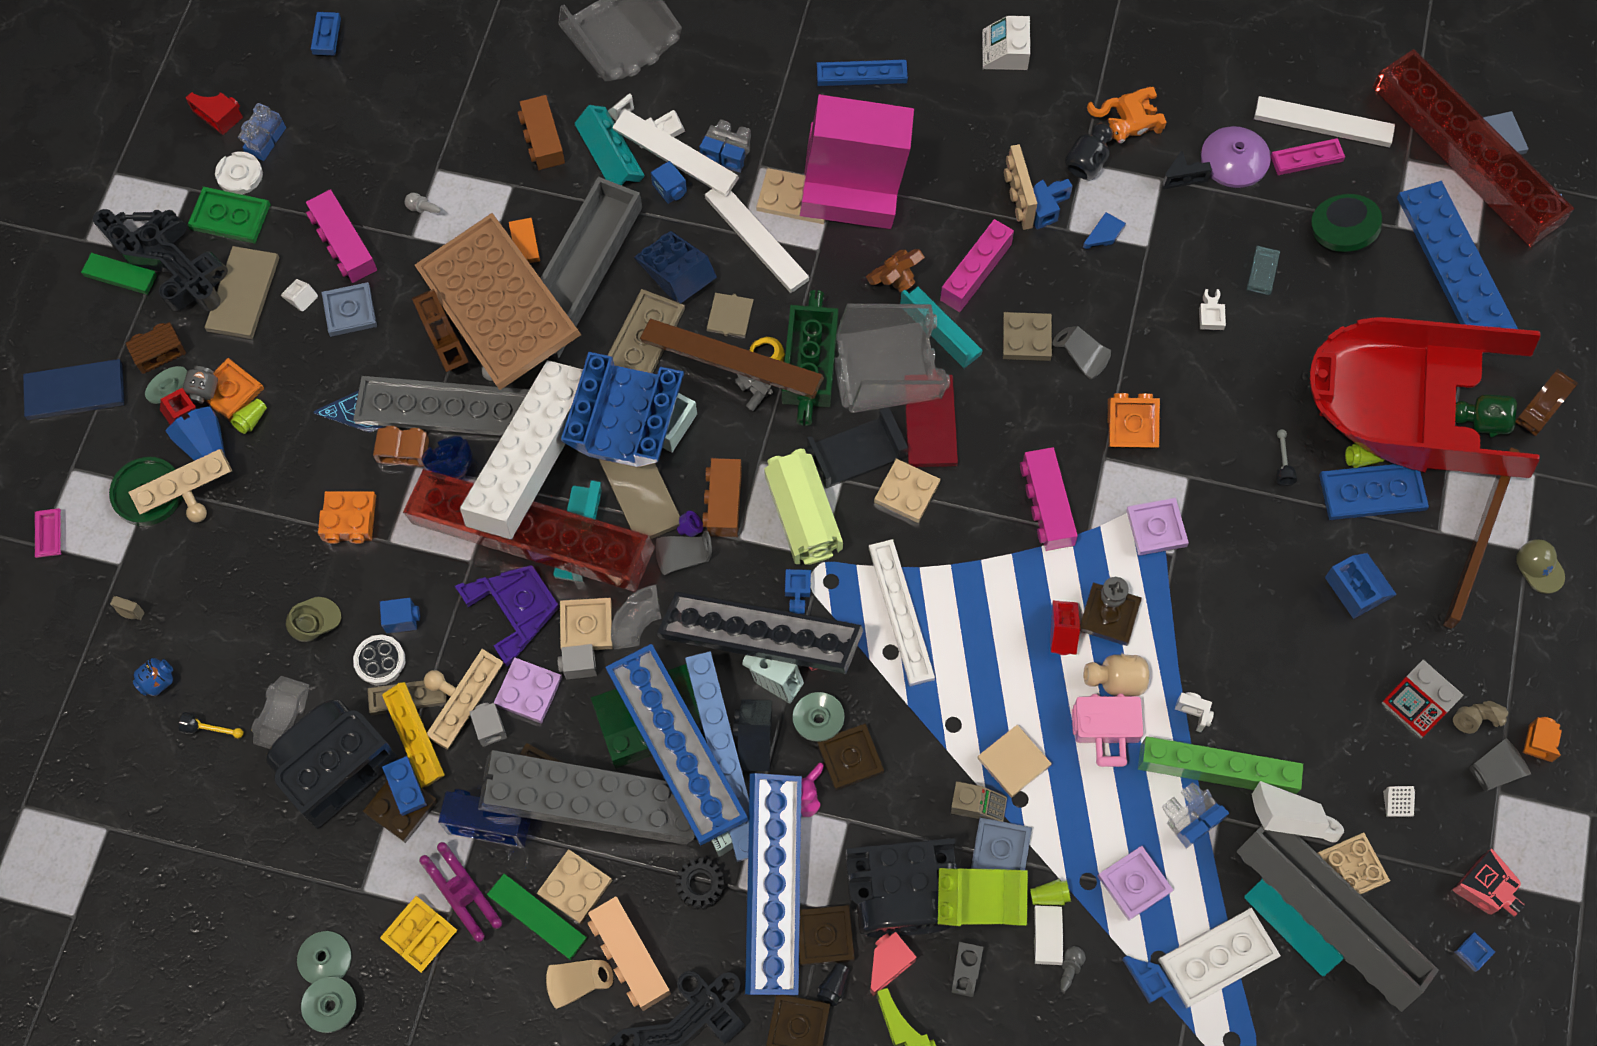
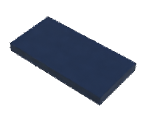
[23,359,124,420]

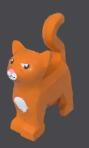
[1087,87,1167,143]

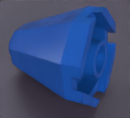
[166,406,225,461]

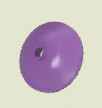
[1201,126,1271,188]

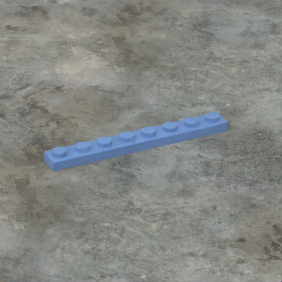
[685,651,749,862]

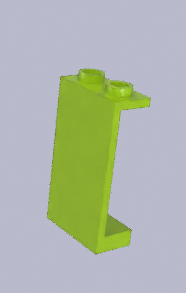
[938,868,1028,926]

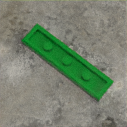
[487,874,587,961]

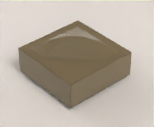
[110,596,145,620]

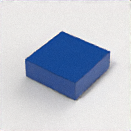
[1455,932,1495,972]

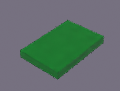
[187,187,271,243]

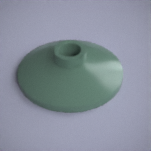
[145,366,187,404]
[793,692,844,742]
[297,931,351,984]
[301,977,356,1033]

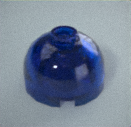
[421,436,473,482]

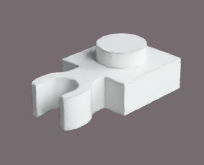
[1199,289,1226,330]

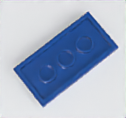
[1319,464,1429,520]

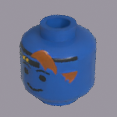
[133,658,173,696]

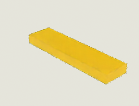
[382,682,445,788]

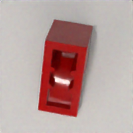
[186,92,243,135]
[1050,600,1080,655]

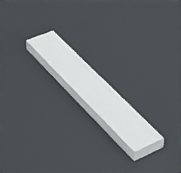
[1254,96,1395,148]
[612,109,739,197]
[705,189,809,293]
[869,539,935,686]

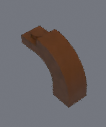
[411,289,468,372]
[1515,369,1578,436]

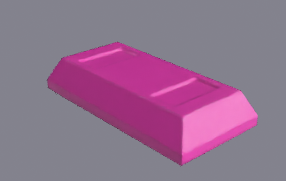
[35,508,61,558]

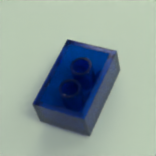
[438,789,531,848]

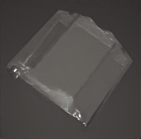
[558,0,682,82]
[835,304,950,412]

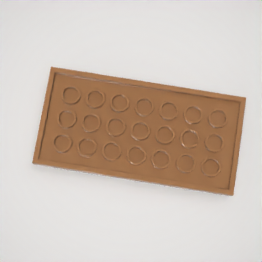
[415,213,581,390]

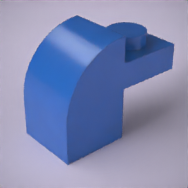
[1033,179,1072,229]

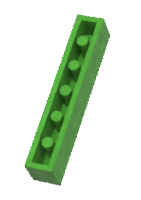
[1138,736,1303,794]

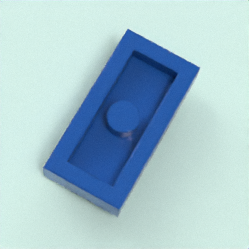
[311,12,341,55]
[382,756,427,816]

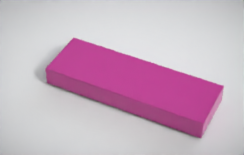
[1271,138,1345,175]

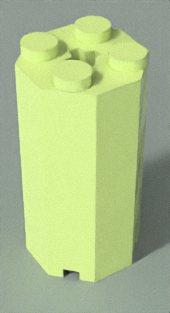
[764,449,843,565]

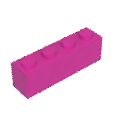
[306,189,377,283]
[940,219,1014,312]
[1020,447,1078,551]

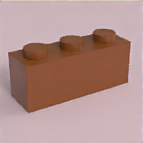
[518,95,565,170]
[703,458,742,537]

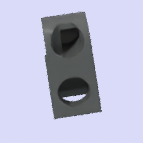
[951,942,983,997]

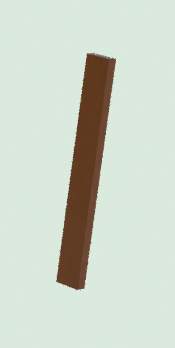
[640,318,824,399]
[1443,448,1520,629]

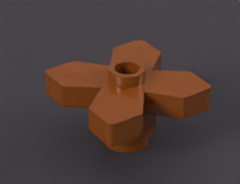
[866,249,925,292]

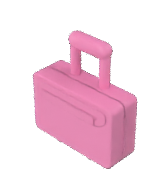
[1072,694,1143,767]

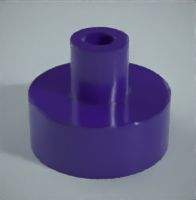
[677,511,703,537]

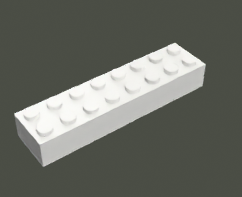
[460,360,583,539]

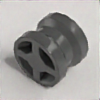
[1100,576,1129,607]

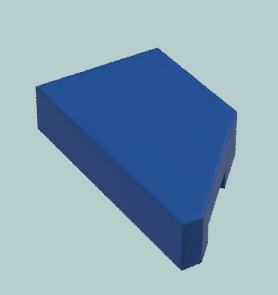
[1083,212,1126,249]
[1122,956,1173,1004]

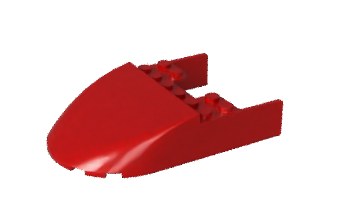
[1310,317,1540,478]

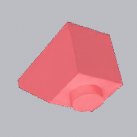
[870,932,916,996]

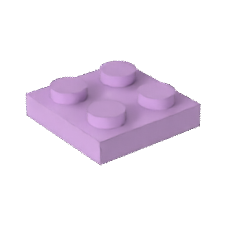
[1126,498,1189,556]
[494,657,562,724]
[1097,846,1174,921]

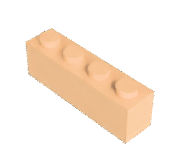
[587,897,671,1011]

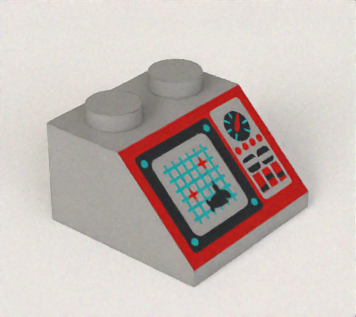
[1382,660,1463,739]

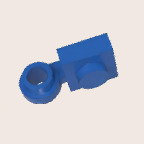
[785,569,811,615]

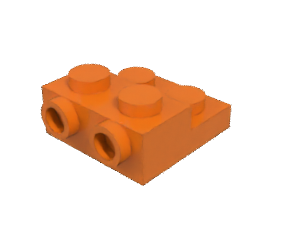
[1107,393,1160,448]
[318,491,376,544]

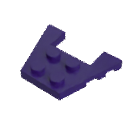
[455,565,559,667]

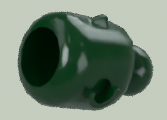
[1455,395,1517,437]

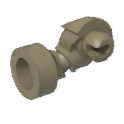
[1453,701,1508,734]

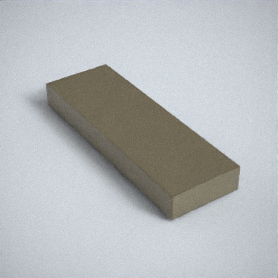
[368,678,447,715]

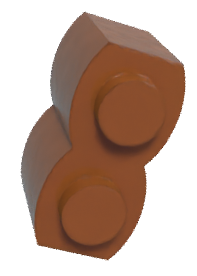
[373,426,429,467]

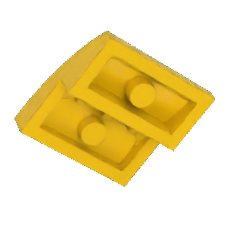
[380,896,457,973]

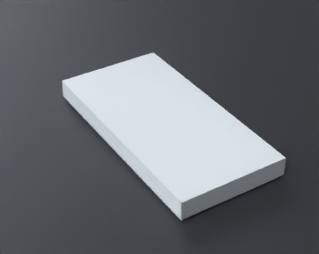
[1158,908,1281,1008]

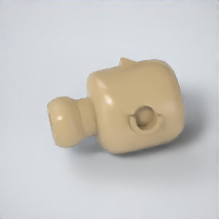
[1083,653,1149,697]

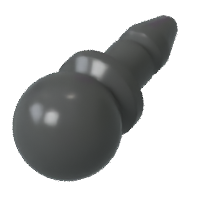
[1060,946,1086,992]

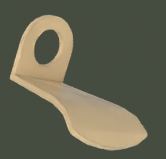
[546,960,613,1009]

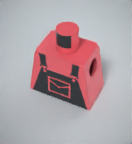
[1452,849,1525,917]

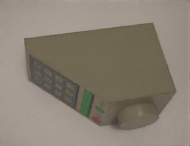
[951,781,1007,822]

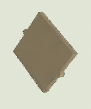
[707,293,753,337]

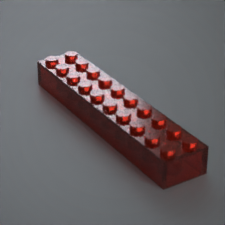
[1373,49,1574,247]
[403,469,655,592]

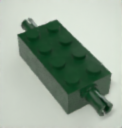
[782,290,838,426]

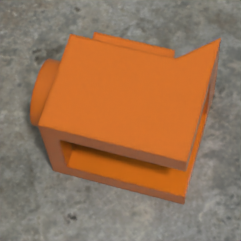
[1523,717,1562,762]

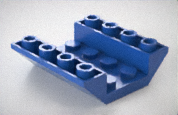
[561,352,684,467]

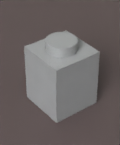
[558,644,597,680]
[470,703,507,747]

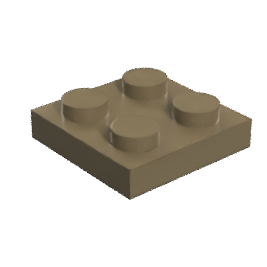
[1003,312,1052,361]

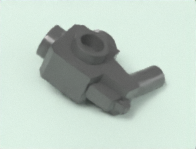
[735,374,773,411]

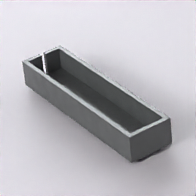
[540,177,642,359]
[478,750,694,845]
[1236,826,1439,1012]

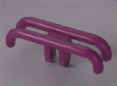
[419,842,502,942]

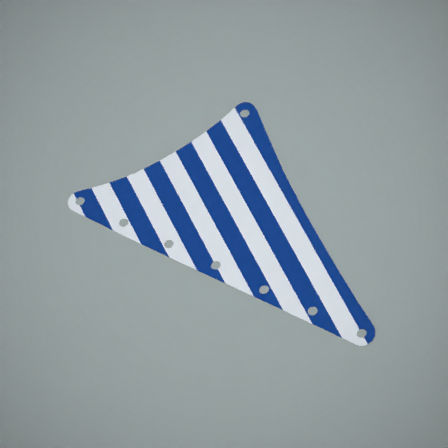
[810,513,1257,1046]

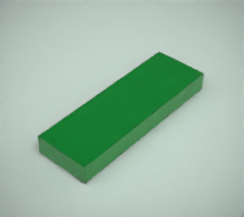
[81,253,158,295]

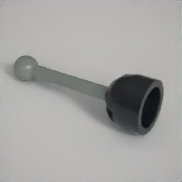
[1276,429,1297,486]

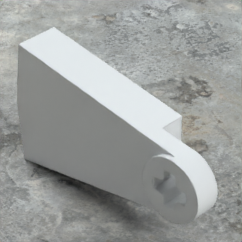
[1252,781,1344,842]

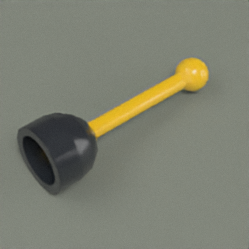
[179,712,243,739]

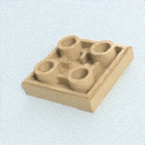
[977,725,1052,798]
[1317,833,1390,895]

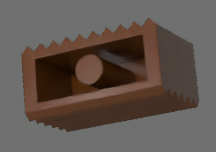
[125,322,186,374]

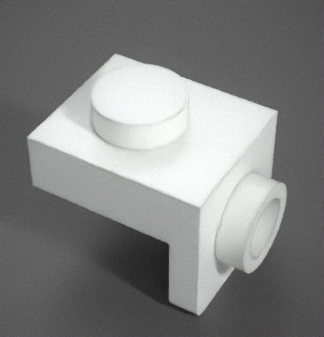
[1175,692,1214,732]

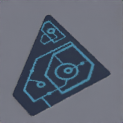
[314,391,383,433]

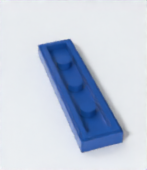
[817,60,908,86]

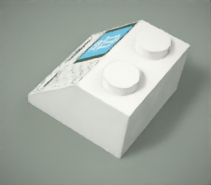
[982,16,1030,70]

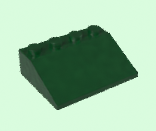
[591,664,705,769]

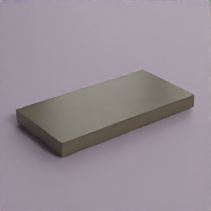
[205,246,279,339]
[607,289,685,373]
[599,459,680,544]

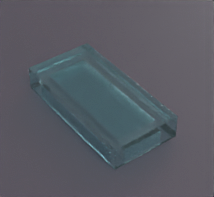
[1247,246,1280,295]

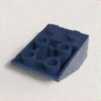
[634,231,717,304]

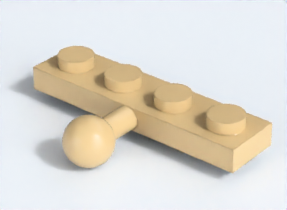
[129,449,232,523]
[424,649,504,750]

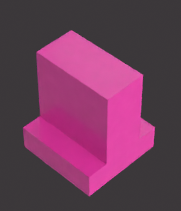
[799,95,914,229]

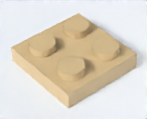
[874,459,940,523]
[560,598,613,651]
[537,849,612,924]

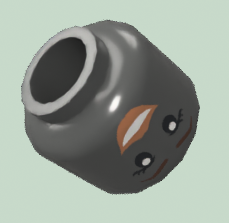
[183,366,218,404]

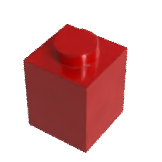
[160,388,196,425]

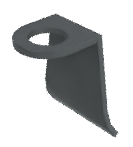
[1052,326,1111,379]
[656,531,712,575]
[1469,738,1531,791]

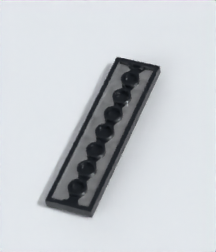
[657,592,863,674]

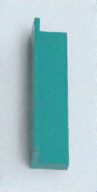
[575,105,645,186]
[900,287,982,368]
[553,481,602,582]
[1245,879,1344,976]

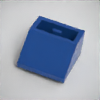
[1325,553,1396,619]

